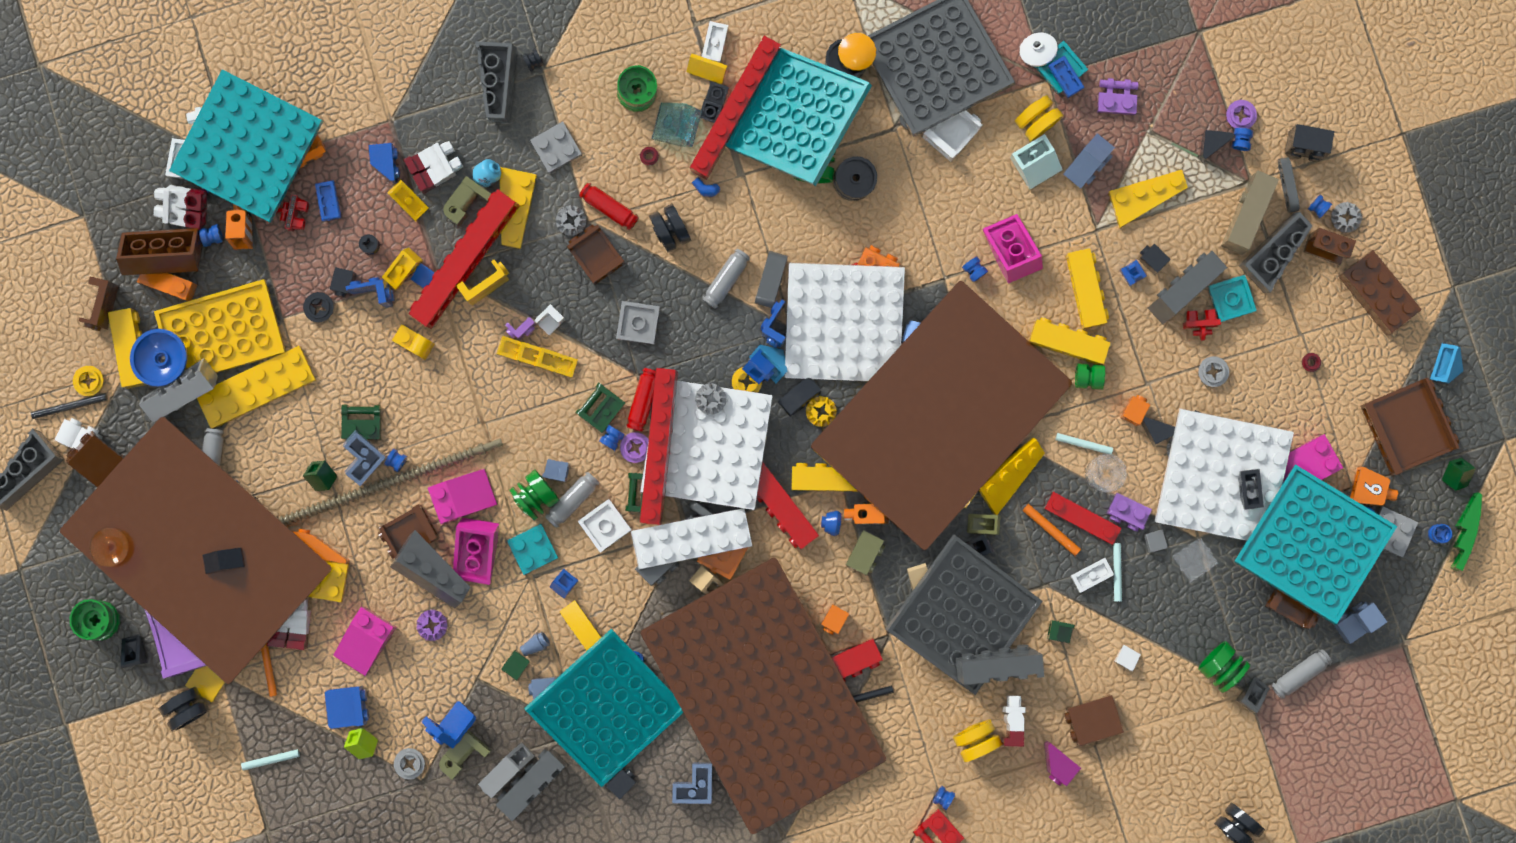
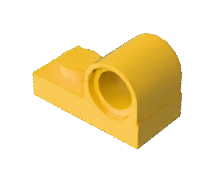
[387,180,429,221]
[382,247,423,290]
[392,324,435,360]

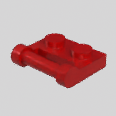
[913,809,965,843]

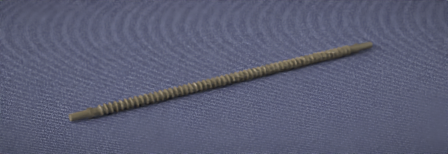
[279,438,503,525]

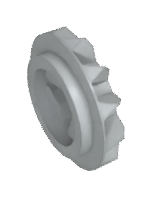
[1331,202,1363,233]
[556,205,586,236]
[1198,356,1229,387]
[695,383,726,414]
[394,748,425,779]

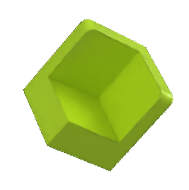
[344,728,378,759]

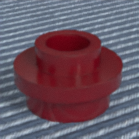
[640,147,659,166]
[1302,353,1321,372]

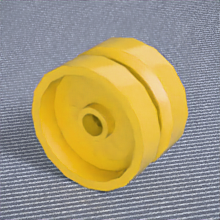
[1014,95,1064,142]
[953,719,1003,762]

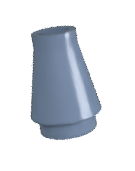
[520,632,550,657]

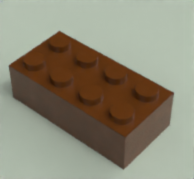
[116,228,203,276]
[1338,250,1422,336]

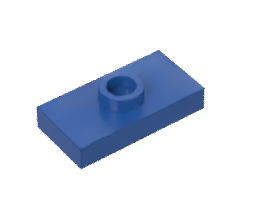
[1048,55,1085,98]
[315,180,342,222]

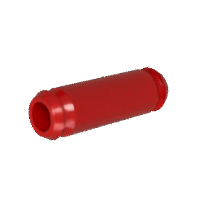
[579,183,639,230]
[626,368,656,432]

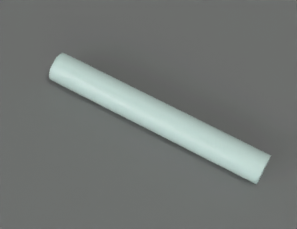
[1055,433,1113,455]
[1113,543,1122,601]
[241,749,300,771]

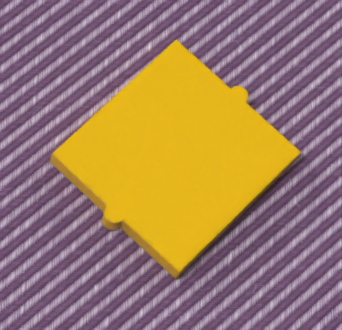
[185,666,225,703]

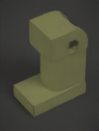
[443,176,491,227]
[439,730,492,780]

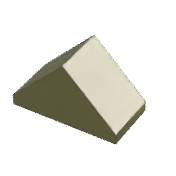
[967,514,1001,535]

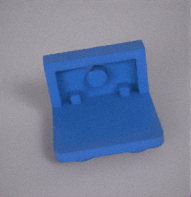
[345,277,395,308]
[760,300,785,348]
[325,686,369,729]
[422,701,476,748]

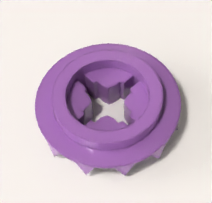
[1226,100,1257,129]
[620,432,649,463]
[417,610,447,641]

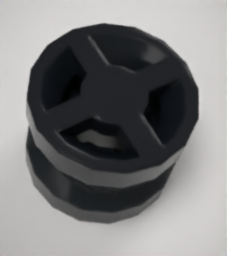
[522,48,544,72]
[359,234,380,255]

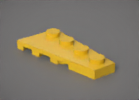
[500,167,537,249]
[1108,170,1188,228]
[979,438,1045,515]

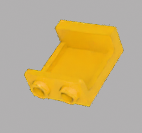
[456,260,509,306]

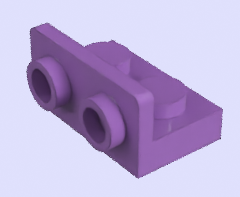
[1106,493,1152,532]

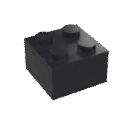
[1285,124,1335,162]

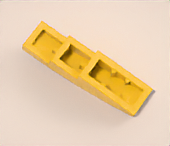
[496,336,578,378]
[559,600,602,650]

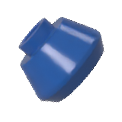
[821,511,842,537]

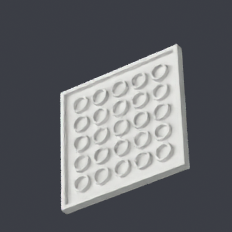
[785,263,905,381]
[640,381,773,510]
[1155,409,1294,541]

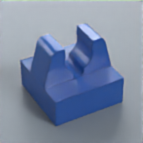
[1119,260,1146,286]

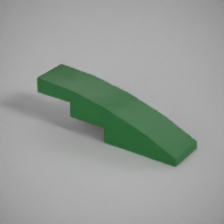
[1450,492,1482,571]

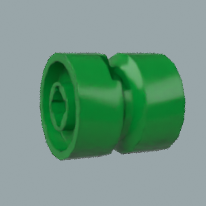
[1075,364,1105,390]

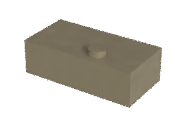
[1221,170,1279,255]

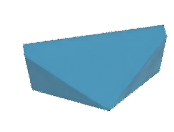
[1430,343,1463,384]
[749,345,787,383]

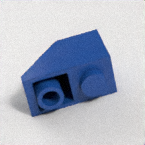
[369,143,400,184]

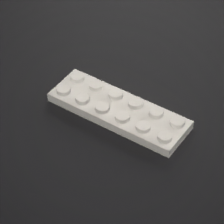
[631,508,752,569]

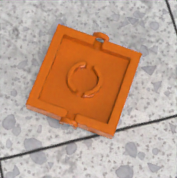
[697,547,748,580]

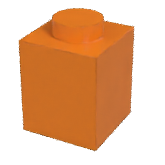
[1120,395,1150,426]
[821,604,849,635]

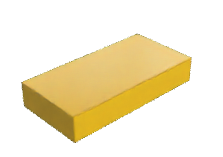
[686,54,727,84]

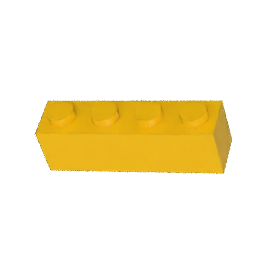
[1066,248,1109,330]
[108,308,148,389]
[1029,318,1111,365]
[792,463,858,492]

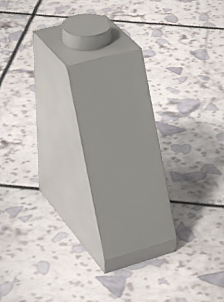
[478,742,535,798]

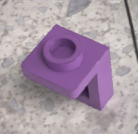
[505,317,536,340]

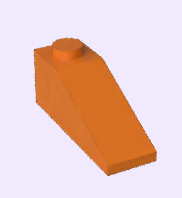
[137,273,197,301]
[293,529,350,564]

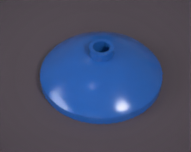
[130,329,187,387]

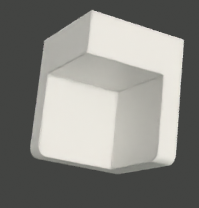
[534,304,565,335]

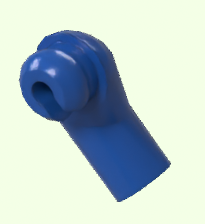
[692,177,720,197]

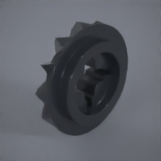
[303,292,334,323]

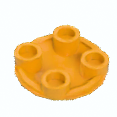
[838,33,876,71]

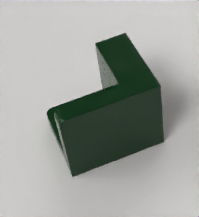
[1442,457,1476,491]
[303,460,337,491]
[1047,620,1075,643]
[501,650,530,681]

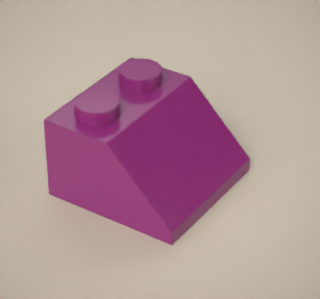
[1044,741,1081,786]

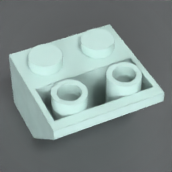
[1010,134,1063,190]

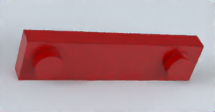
[1044,492,1122,545]

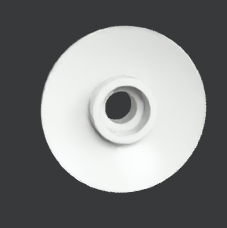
[1020,33,1058,67]

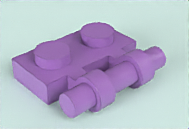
[1097,78,1138,115]

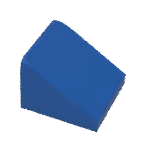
[411,263,435,288]
[550,569,579,598]

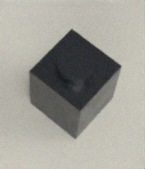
[1138,243,1171,276]
[330,267,357,298]
[606,768,637,800]

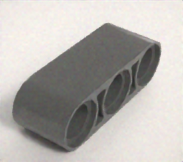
[755,251,788,308]

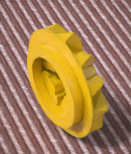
[73,366,104,396]
[732,367,762,393]
[806,396,837,427]

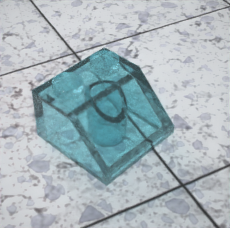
[651,102,702,147]

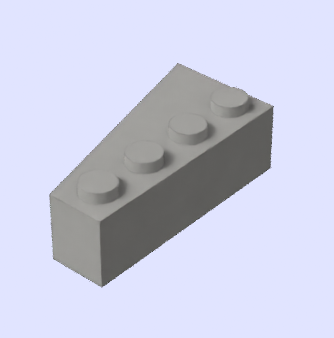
[139,358,218,422]

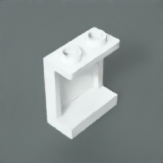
[922,110,982,162]

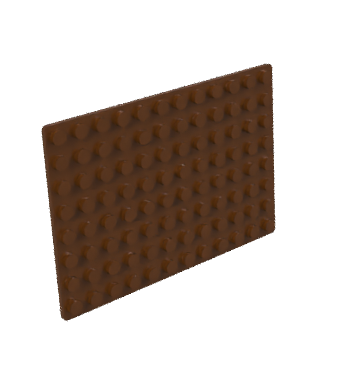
[811,281,1072,550]
[60,417,332,684]
[640,557,886,834]

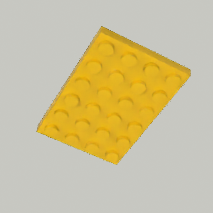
[154,279,286,373]

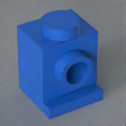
[742,349,775,384]

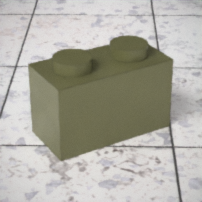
[846,530,885,575]

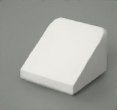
[1114,645,1141,672]

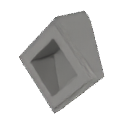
[1144,529,1168,553]

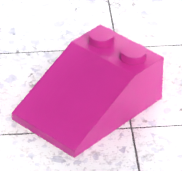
[983,214,1043,284]
[1282,434,1343,485]
[428,469,497,525]
[453,518,499,585]
[333,607,397,676]

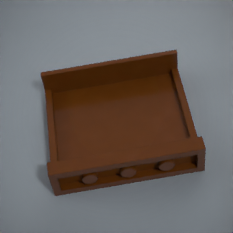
[1360,377,1459,476]

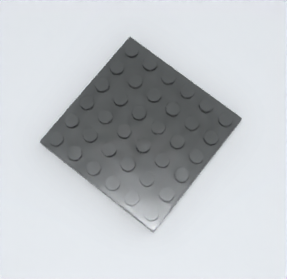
[868,0,1015,137]
[885,534,1043,695]

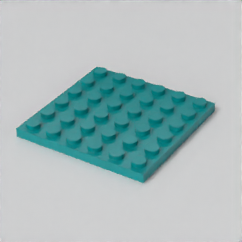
[726,48,872,186]
[169,69,324,223]
[1234,464,1398,625]
[524,628,683,787]

